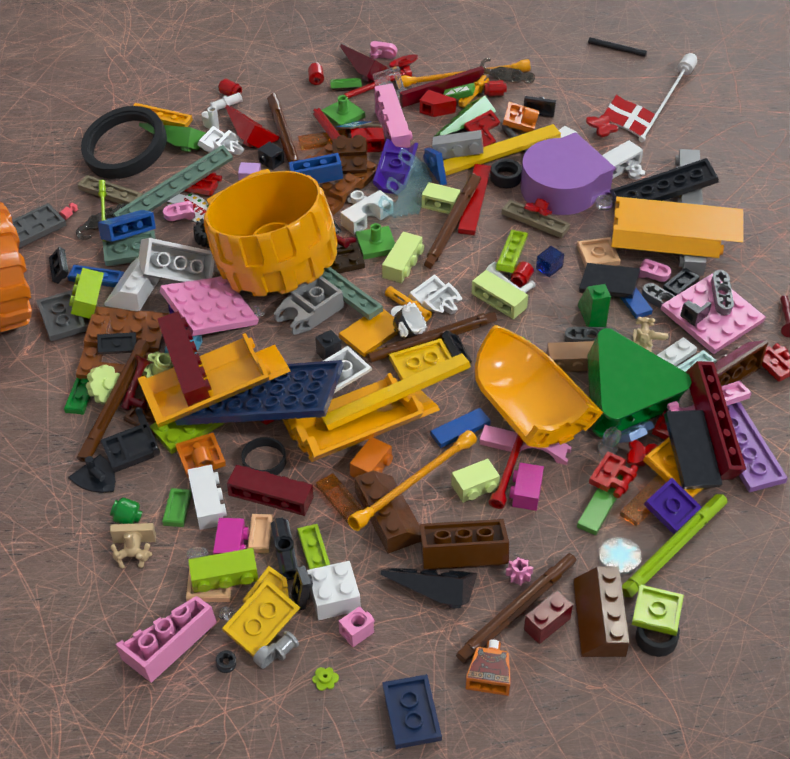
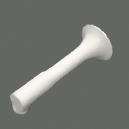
[486,262,536,293]

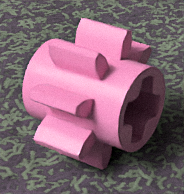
[506,557,533,586]

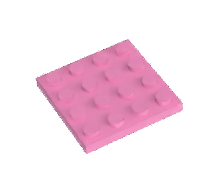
[660,274,766,354]
[160,276,259,336]

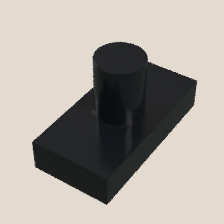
[524,96,557,117]

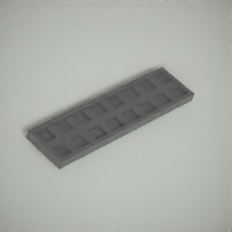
[12,203,67,248]

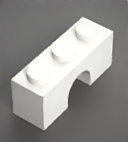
[341,190,393,235]

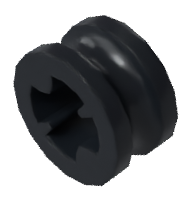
[216,650,236,673]

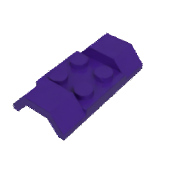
[373,139,418,194]

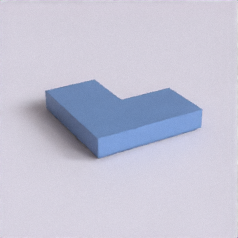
[610,421,655,444]

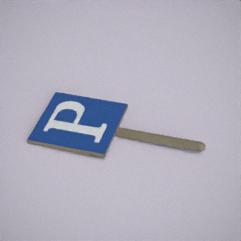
[335,121,382,129]

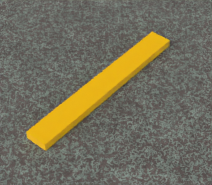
[443,124,561,176]
[321,353,471,431]

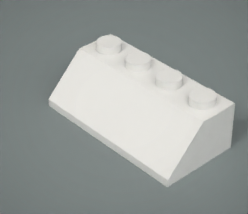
[139,238,214,282]
[104,257,160,311]
[323,346,372,393]

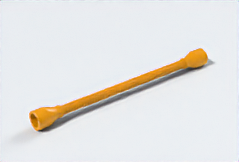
[397,59,531,89]
[348,430,477,531]

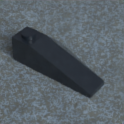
[381,567,477,608]

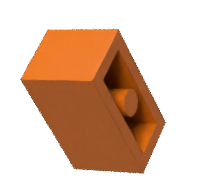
[350,437,393,477]

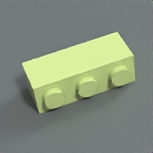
[382,232,424,283]
[472,270,528,319]

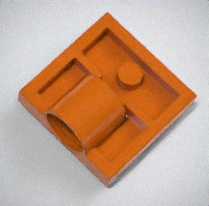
[502,102,540,132]
[175,432,226,478]

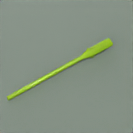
[98,180,107,241]

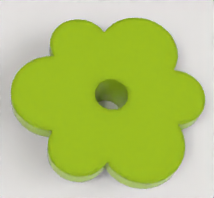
[312,667,339,691]

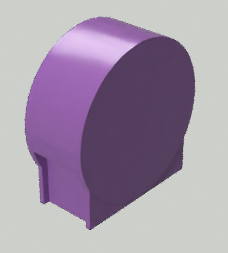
[521,132,616,215]

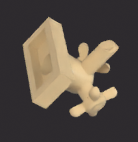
[633,317,669,352]
[110,523,156,568]

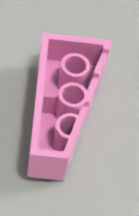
[374,83,412,148]
[115,596,217,683]

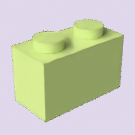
[422,182,460,214]
[451,459,500,502]

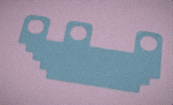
[378,148,432,218]

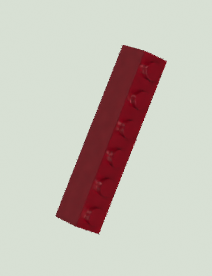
[157,311,212,407]
[686,361,747,480]

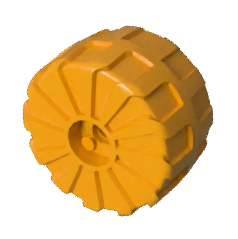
[204,171,337,296]

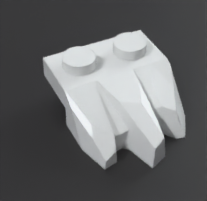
[198,127,244,155]
[408,274,462,314]

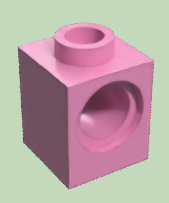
[339,606,374,647]

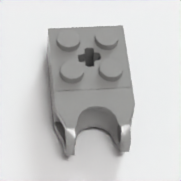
[274,276,344,335]

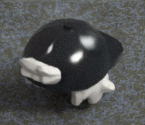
[393,302,427,338]

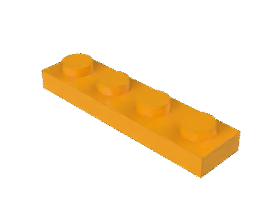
[133,103,193,127]

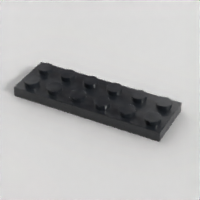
[610,158,719,203]

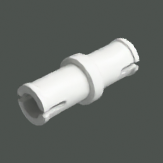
[210,92,243,110]

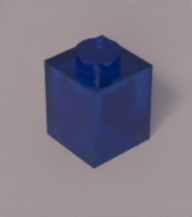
[536,246,564,277]

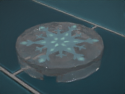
[599,537,642,576]

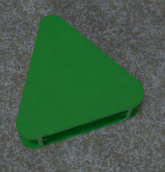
[587,328,691,438]

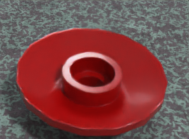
[389,54,419,68]

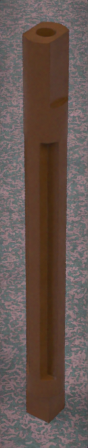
[267,93,299,164]
[424,173,481,269]
[366,311,497,363]
[77,339,150,462]
[456,553,577,664]

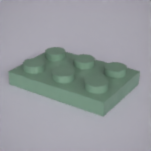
[102,230,156,266]

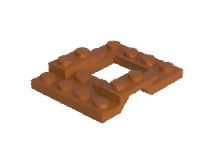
[304,143,378,216]
[76,306,169,385]

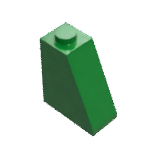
[578,284,611,327]

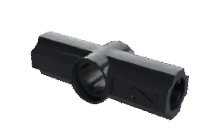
[270,517,298,581]

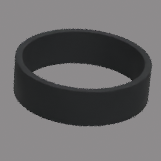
[241,437,286,475]

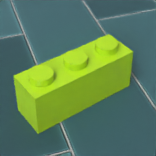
[69,268,104,319]
[188,548,258,593]

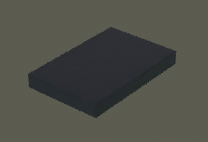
[579,263,640,299]

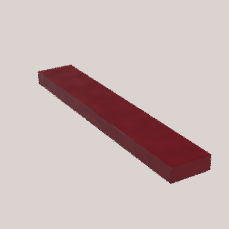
[400,66,484,108]

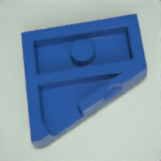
[423,147,447,185]

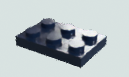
[382,674,442,749]

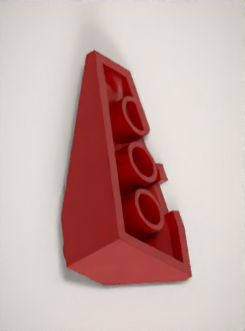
[225,105,280,148]

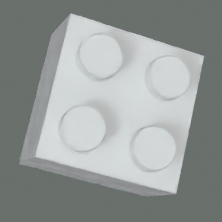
[307,561,361,620]

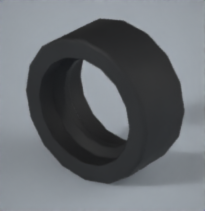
[490,159,522,189]
[635,626,680,657]

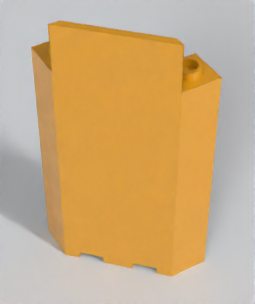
[611,197,743,259]
[138,333,290,428]
[282,373,440,462]

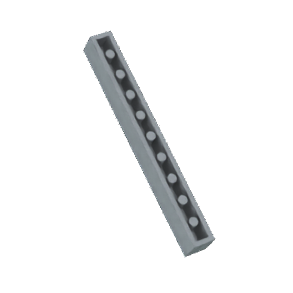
[675,149,706,276]

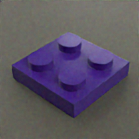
[643,478,702,534]

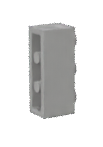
[432,130,483,159]

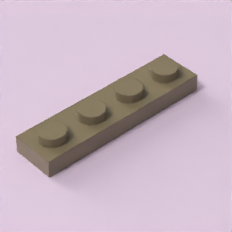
[77,175,143,206]
[501,200,570,238]

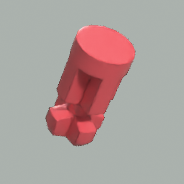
[59,202,78,221]

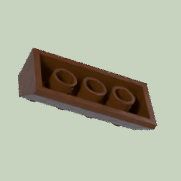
[714,340,768,386]
[354,470,421,554]
[420,519,509,570]
[573,566,629,657]

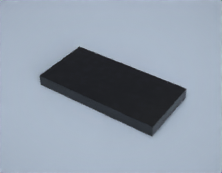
[664,410,723,489]

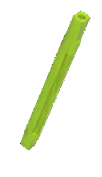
[622,494,728,598]

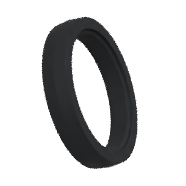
[81,106,167,179]

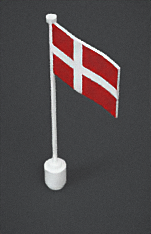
[603,53,697,142]

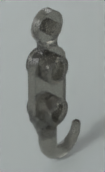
[480,58,535,83]
[76,203,127,240]

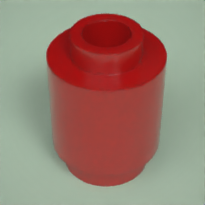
[308,63,324,85]
[218,79,242,96]
[484,80,507,97]
[511,261,534,287]

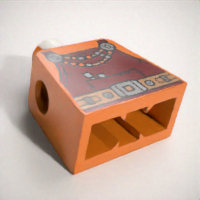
[466,640,510,696]

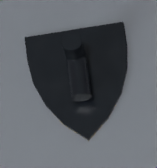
[68,454,116,493]

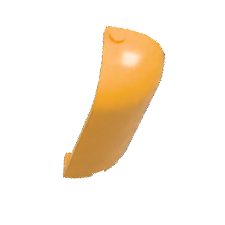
[475,325,603,448]

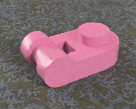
[370,41,398,59]
[163,201,195,221]
[639,259,671,282]

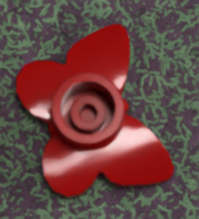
[586,115,618,137]
[524,198,552,216]
[627,440,658,468]

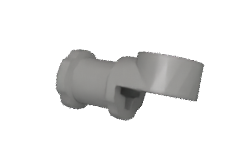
[253,631,299,669]

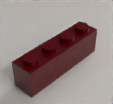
[227,465,314,516]

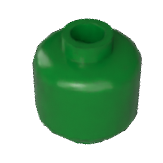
[110,497,143,524]

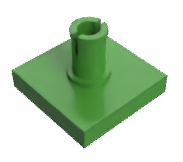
[322,95,365,130]
[355,223,395,260]

